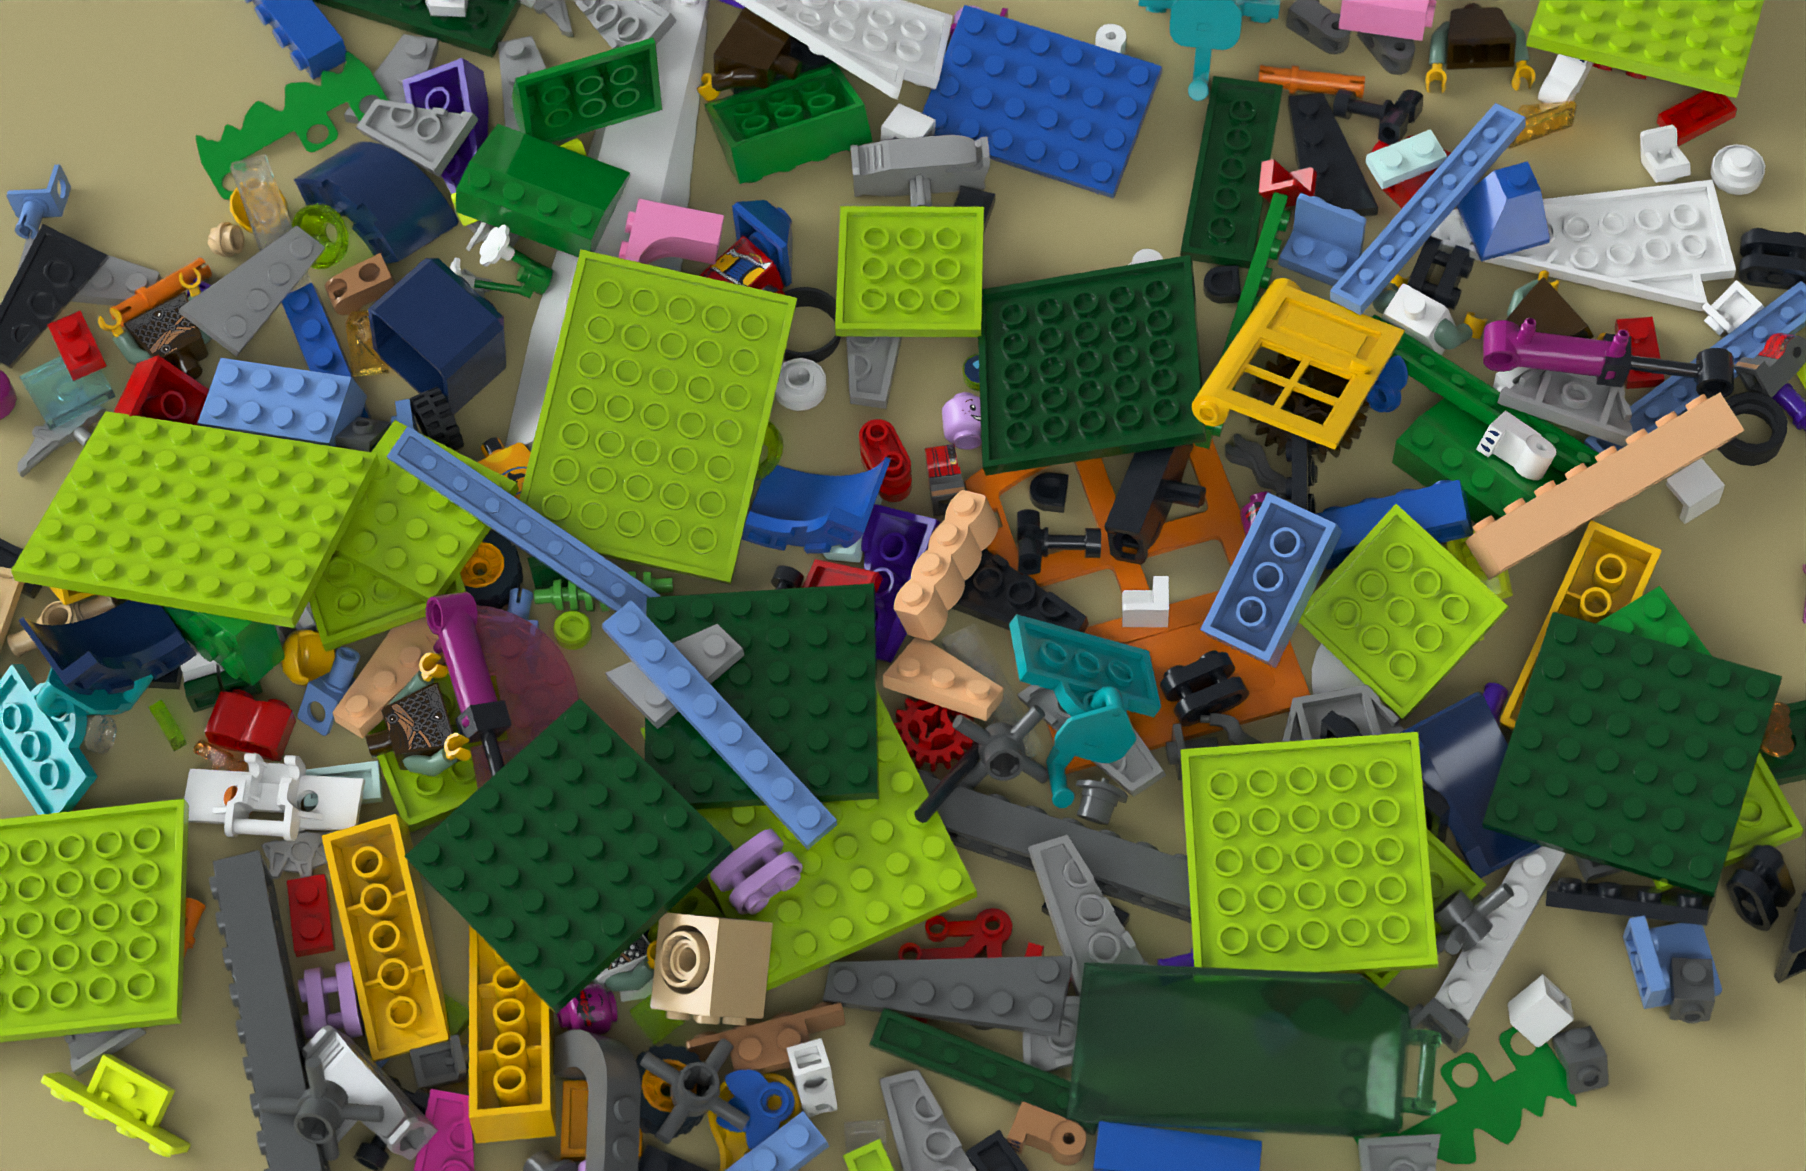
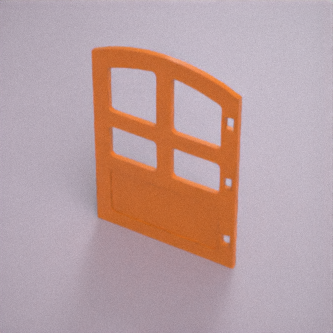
[964,439,1311,774]

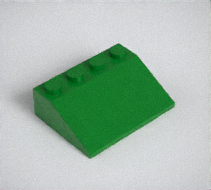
[512,37,662,143]
[704,62,873,184]
[456,124,631,257]
[1392,398,1567,524]

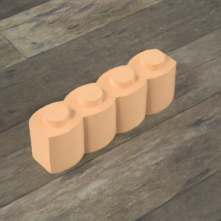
[894,490,998,641]

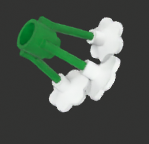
[450,222,553,299]

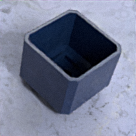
[368,258,506,415]

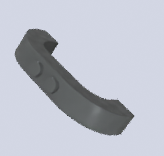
[553,1029,641,1171]

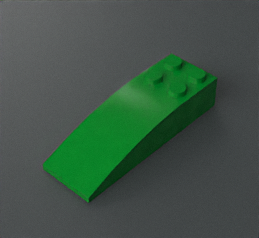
[161,606,285,686]

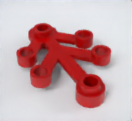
[898,908,1013,1024]

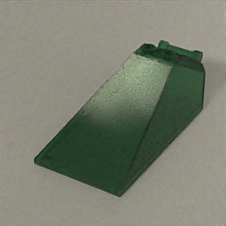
[1067,962,1442,1137]

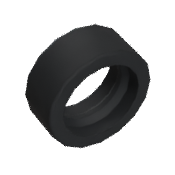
[1718,392,1788,466]

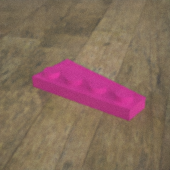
[414,1089,475,1171]

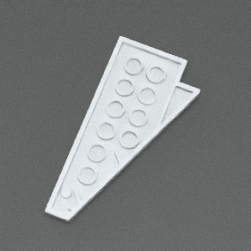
[735,0,953,99]
[1431,180,1736,311]

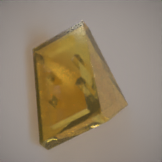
[1508,100,1577,149]
[345,310,389,377]

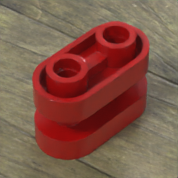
[859,419,912,502]

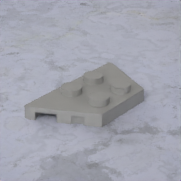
[1497,369,1636,447]
[1282,685,1404,742]

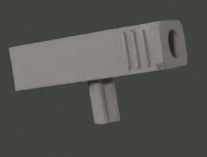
[851,135,990,207]
[302,1025,438,1161]

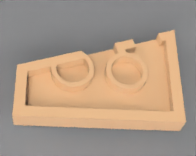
[883,637,1004,721]

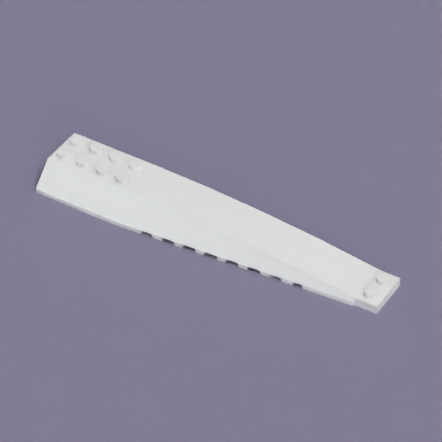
[505,0,710,452]

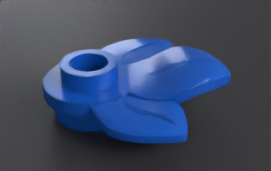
[1366,355,1408,412]
[716,1070,795,1150]

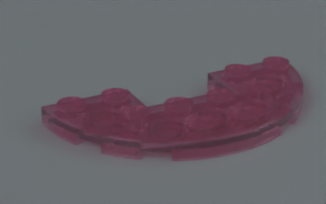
[470,605,579,789]

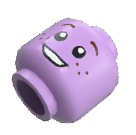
[942,392,982,450]

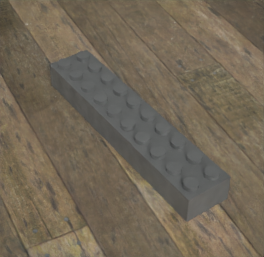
[209,850,330,1171]

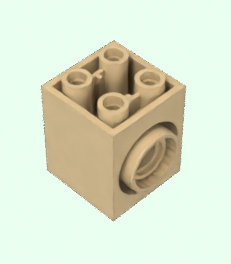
[650,913,773,1026]

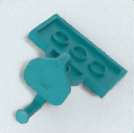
[1138,0,1281,101]
[1009,614,1161,808]
[0,664,153,815]

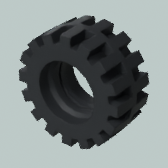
[410,387,464,451]

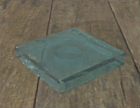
[19,356,116,430]

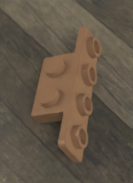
[686,1002,845,1075]

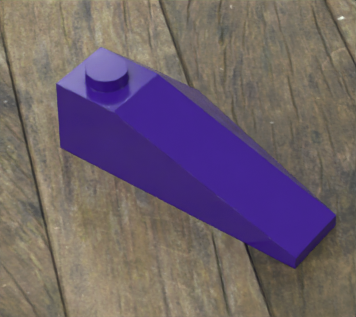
[402,58,489,194]
[861,504,941,663]

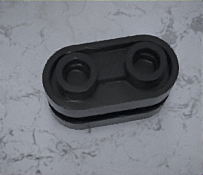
[1739,228,1806,290]
[1407,236,1475,310]
[1160,650,1249,726]
[1726,845,1796,931]

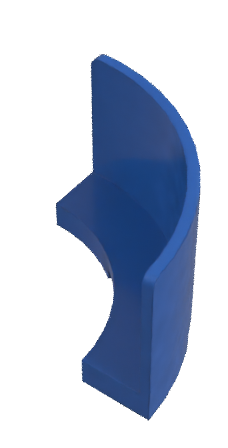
[742,457,891,554]

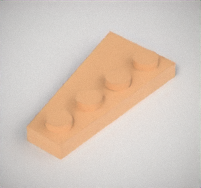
[332,617,445,739]

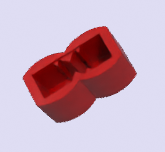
[204,690,296,761]

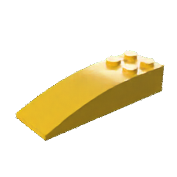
[1499,520,1662,730]
[321,814,450,1062]
[469,925,556,1143]

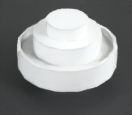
[1710,144,1765,195]
[775,358,827,411]

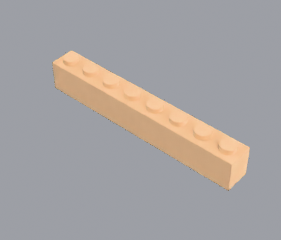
[1465,392,1744,580]

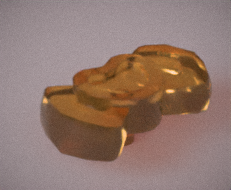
[1761,701,1794,757]
[193,739,248,772]

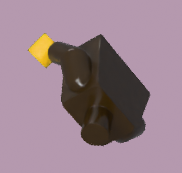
[696,7,802,101]

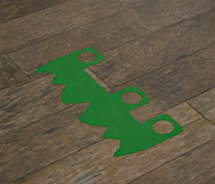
[196,51,389,200]
[1345,1026,1577,1164]

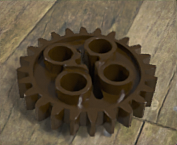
[1249,353,1369,463]

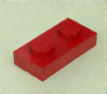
[1656,90,1737,147]
[47,310,107,381]
[1614,317,1665,389]
[286,874,336,957]

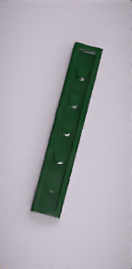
[869,1008,1109,1136]

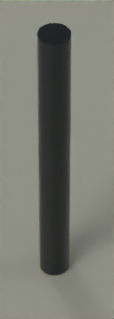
[914,742,980,823]

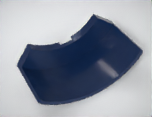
[293,142,458,264]
[18,600,197,695]
[1400,692,1542,878]

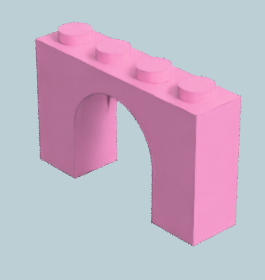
[1338,0,1437,41]
[618,199,724,265]

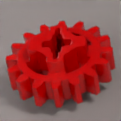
[894,698,974,772]

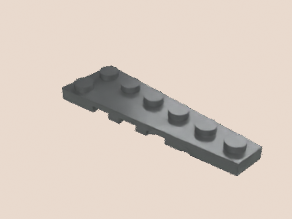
[823,956,1073,1037]

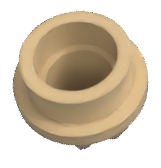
[207,222,244,258]

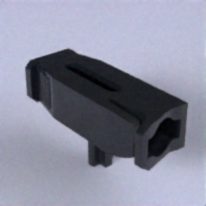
[1104,444,1206,565]

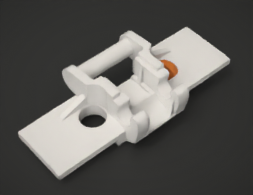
[184,753,365,841]

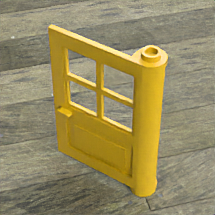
[1192,278,1405,450]

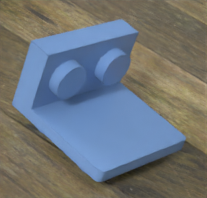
[1278,193,1367,286]
[1623,915,1722,1009]

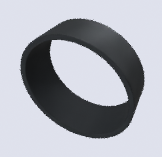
[784,287,841,363]

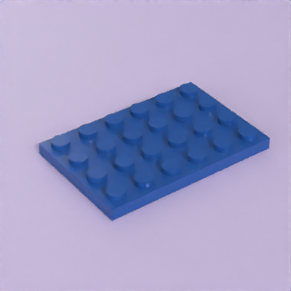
[922,5,1163,199]

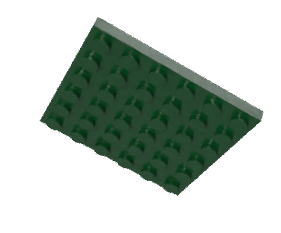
[978,255,1206,476]
[644,583,879,810]
[1482,612,1782,897]
[404,698,734,1014]

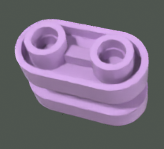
[710,829,802,914]
[298,961,365,1039]

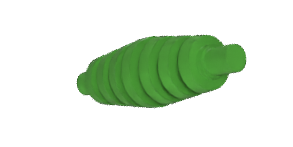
[534,571,674,612]

